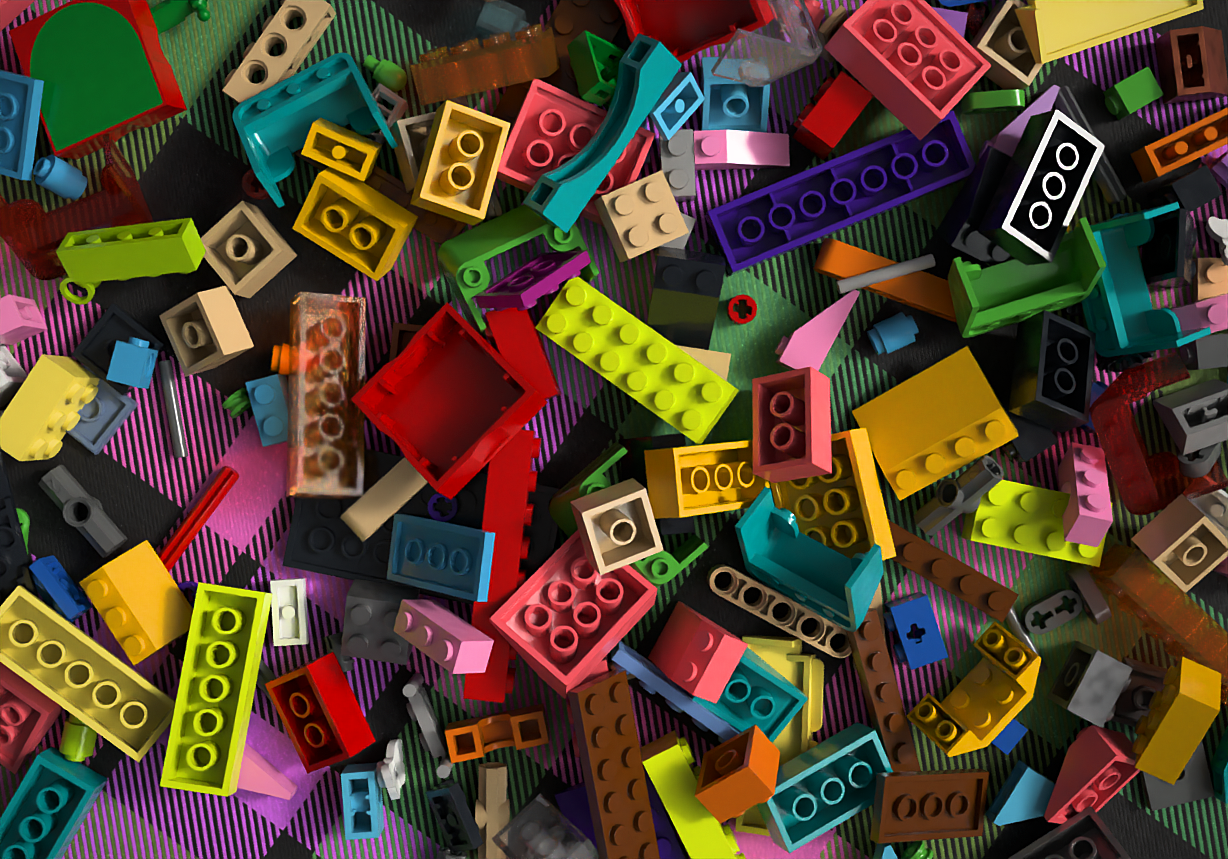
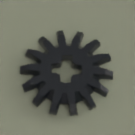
[1096,350,1157,373]

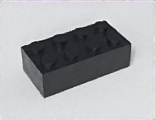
[977,109,1105,266]

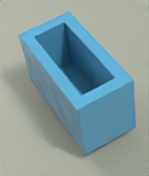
[245,374,303,447]

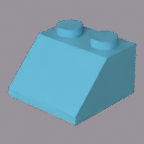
[700,56,771,132]

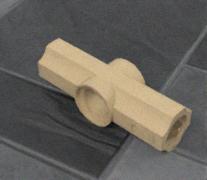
[475,762,510,859]

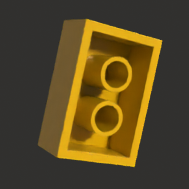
[410,100,511,225]
[292,167,418,281]
[1132,656,1221,785]

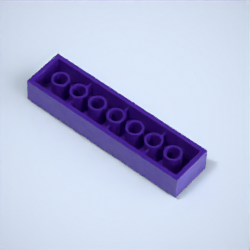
[705,110,976,276]

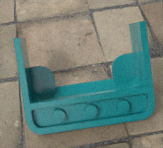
[232,53,398,208]
[1070,202,1211,357]
[735,486,884,632]

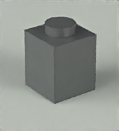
[1180,334,1228,371]

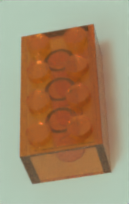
[410,23,561,106]

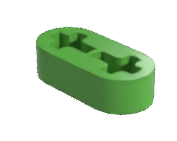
[961,89,1025,115]

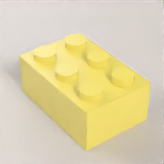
[0,354,100,461]

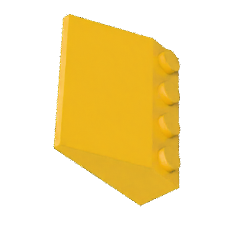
[852,346,1019,501]
[770,427,896,561]

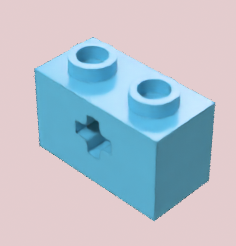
[341,762,384,840]

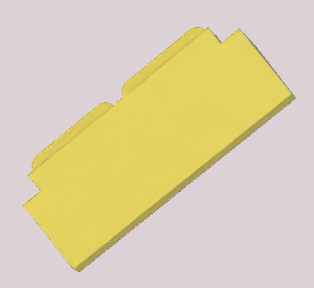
[1014,0,1204,64]
[736,636,824,836]

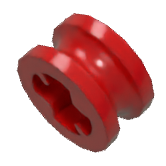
[727,294,757,325]

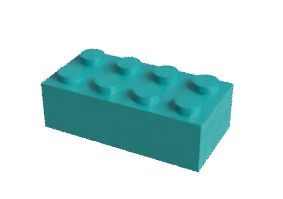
[757,722,893,853]
[0,747,108,859]

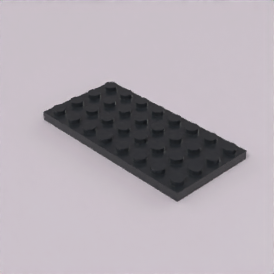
[282,437,560,605]

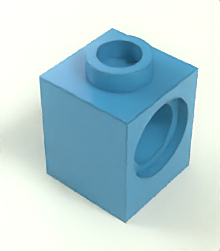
[106,337,159,389]

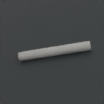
[836,254,935,294]

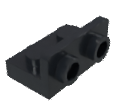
[425,778,483,853]

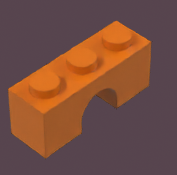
[445,703,550,764]

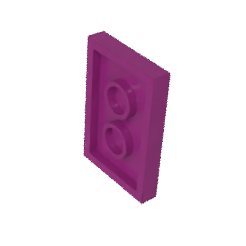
[475,250,591,311]

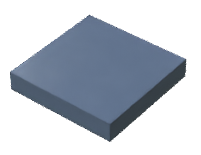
[66,365,138,455]

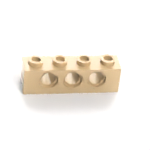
[222,0,336,104]

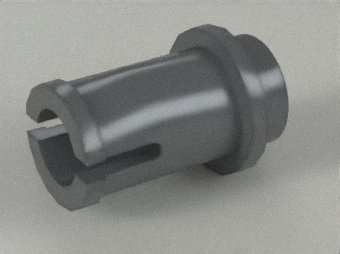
[323,632,355,673]

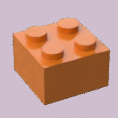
[695,724,780,824]

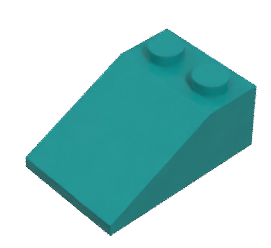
[690,647,808,743]

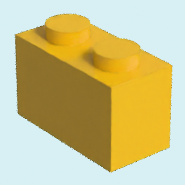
[301,118,382,181]

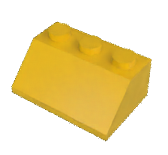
[79,540,193,666]

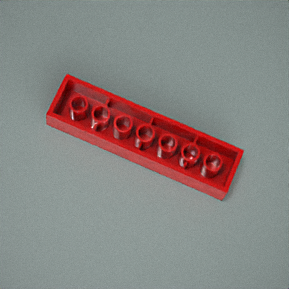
[463,429,541,703]

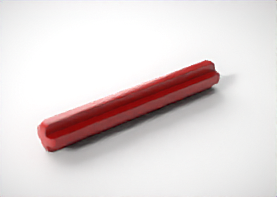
[158,466,239,572]

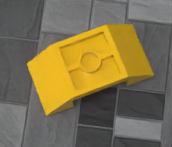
[906,621,1041,757]

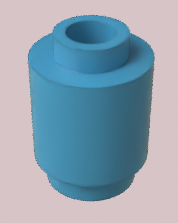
[33,154,87,200]
[867,312,919,355]

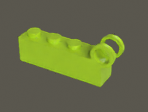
[56,218,206,305]

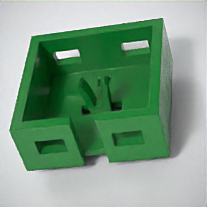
[567,30,626,110]

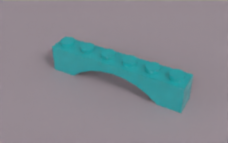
[523,34,682,233]

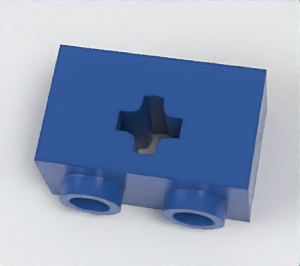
[883,591,948,670]

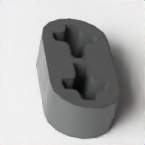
[1178,442,1222,478]
[1065,564,1112,625]
[1021,588,1082,635]

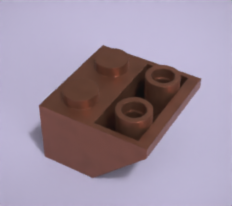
[1155,26,1228,104]

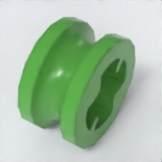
[222,387,251,419]
[901,840,934,859]

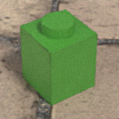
[1103,66,1164,120]

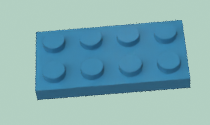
[387,514,495,602]

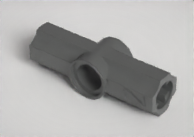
[913,455,1004,536]
[38,465,127,558]

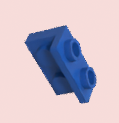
[29,555,93,623]

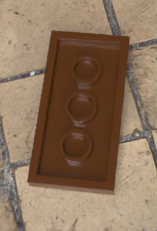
[870,768,989,844]

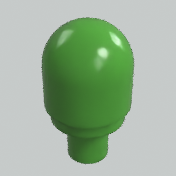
[363,55,407,92]

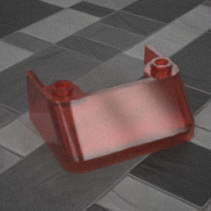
[0,133,153,280]
[1089,351,1228,515]

